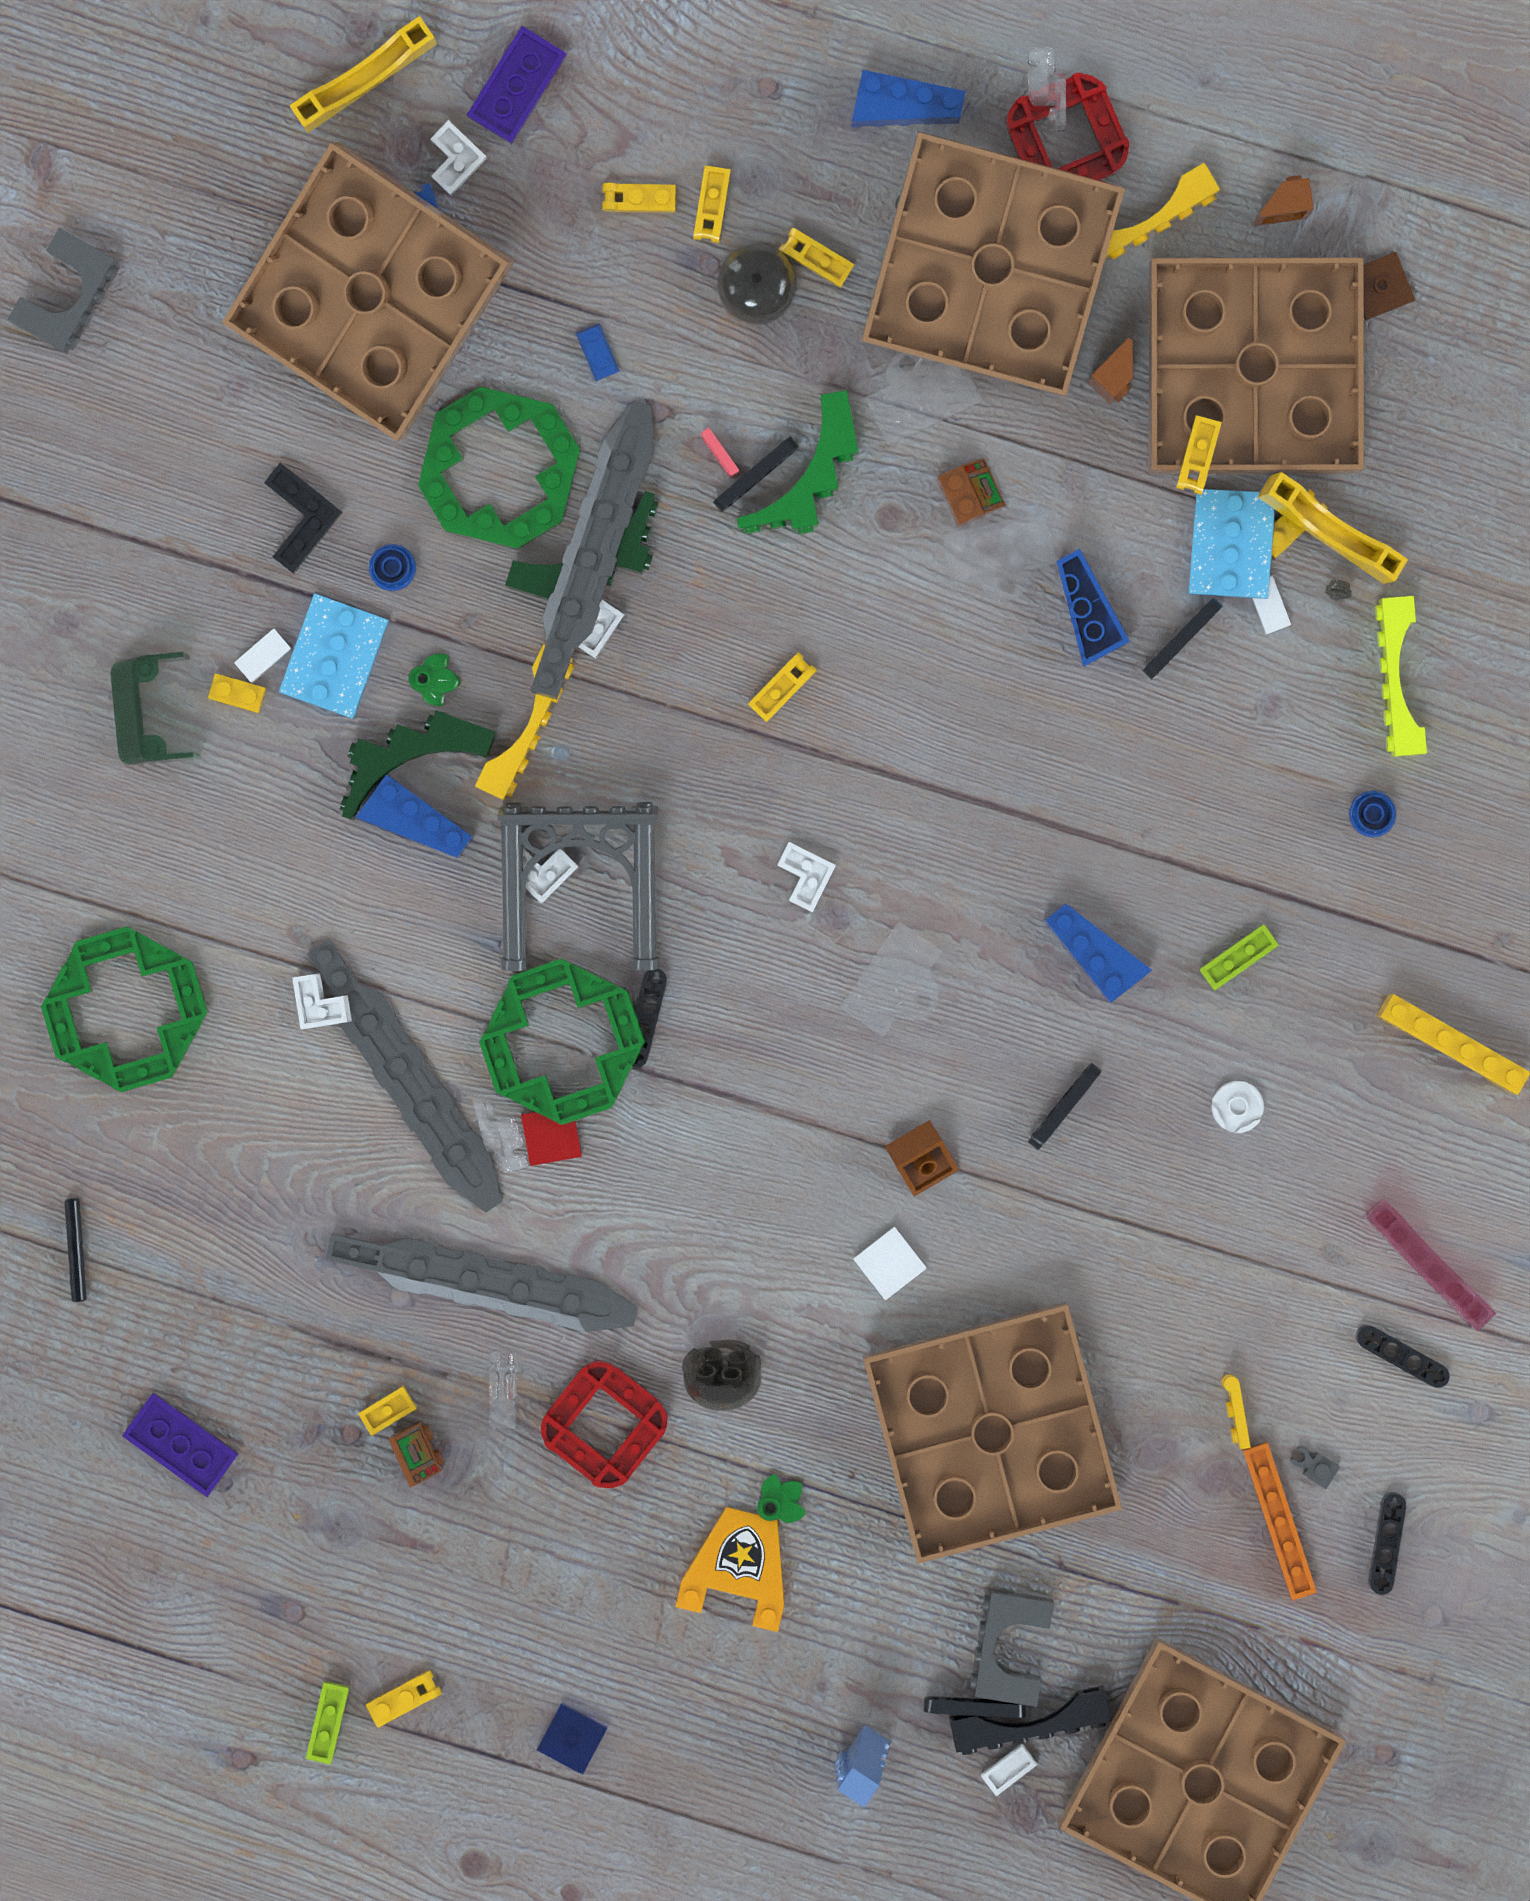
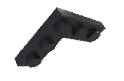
[264,463,343,574]

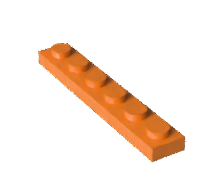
[1242,1442,1317,1601]

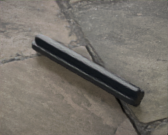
[64,1198,87,1302]

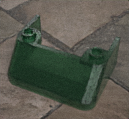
[110,652,199,766]

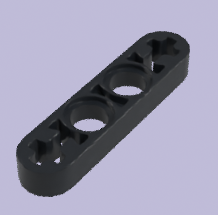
[713,437,800,513]
[1142,597,1223,680]
[633,968,667,1068]
[1028,1062,1102,1150]
[1356,1325,1450,1388]
[1368,1492,1406,1595]
[923,1696,1026,1718]

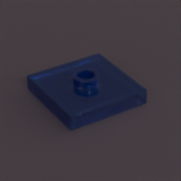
[537,1702,608,1775]

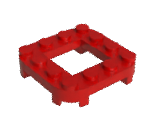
[1006,72,1129,180]
[541,1360,668,1488]

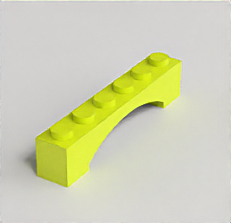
[1375,596,1427,757]

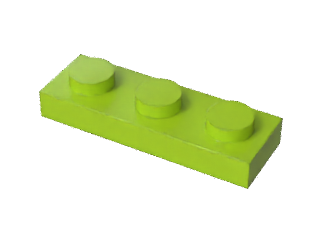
[1198,924,1279,991]
[305,1680,350,1765]

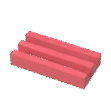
[701,427,739,478]

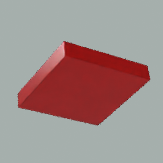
[521,1112,582,1166]

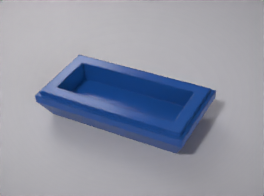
[576,323,620,381]

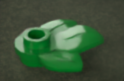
[408,654,461,706]
[757,1474,806,1523]

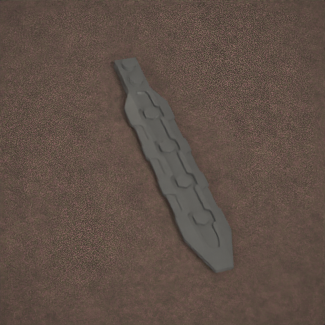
[531,401,653,700]
[307,939,502,1212]
[325,1233,638,1332]

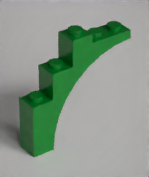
[737,390,858,535]

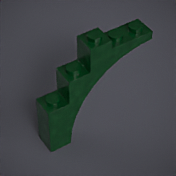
[505,491,659,600]
[340,710,497,821]

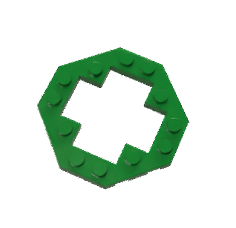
[418,386,580,549]
[41,926,208,1092]
[479,959,645,1125]

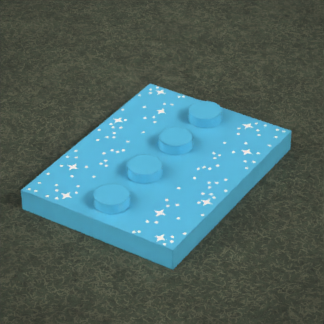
[1189,489,1275,599]
[279,593,389,719]

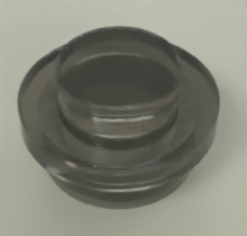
[1325,580,1352,602]

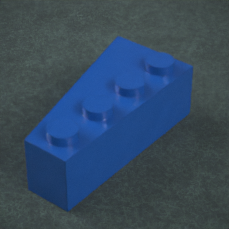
[851,70,966,128]
[1056,549,1130,667]
[356,775,474,858]
[1043,904,1152,1003]

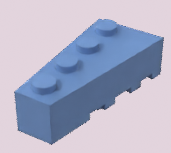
[834,1725,891,1808]

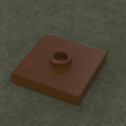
[1363,252,1415,321]

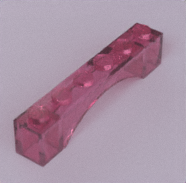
[1362,1198,1497,1332]

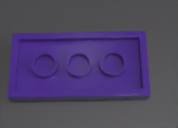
[467,26,567,145]
[122,1393,239,1497]

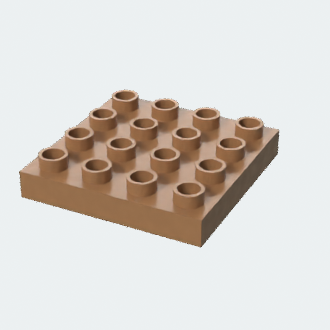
[862,131,1125,396]
[222,142,515,441]
[1149,258,1364,474]
[863,1302,1122,1564]
[1058,1637,1346,1901]

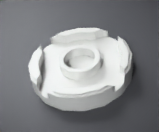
[1211,1081,1264,1133]

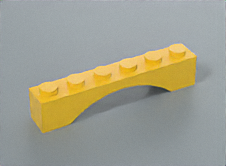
[289,16,437,133]
[1105,162,1220,260]
[1257,472,1408,584]
[475,644,575,801]
[1376,994,1530,1095]

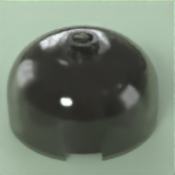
[717,243,796,325]
[682,1340,762,1411]

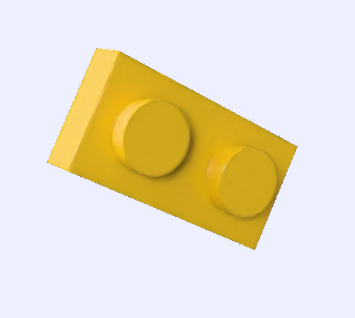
[208,673,267,713]
[358,1385,417,1436]

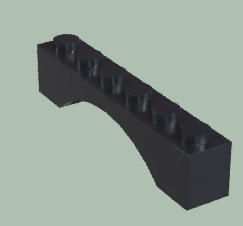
[949,1685,1111,1755]

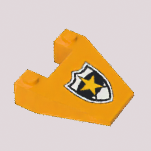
[675,1507,784,1632]

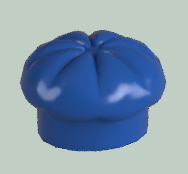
[369,544,416,591]
[1349,790,1396,837]

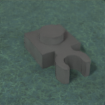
[1290,1446,1340,1489]

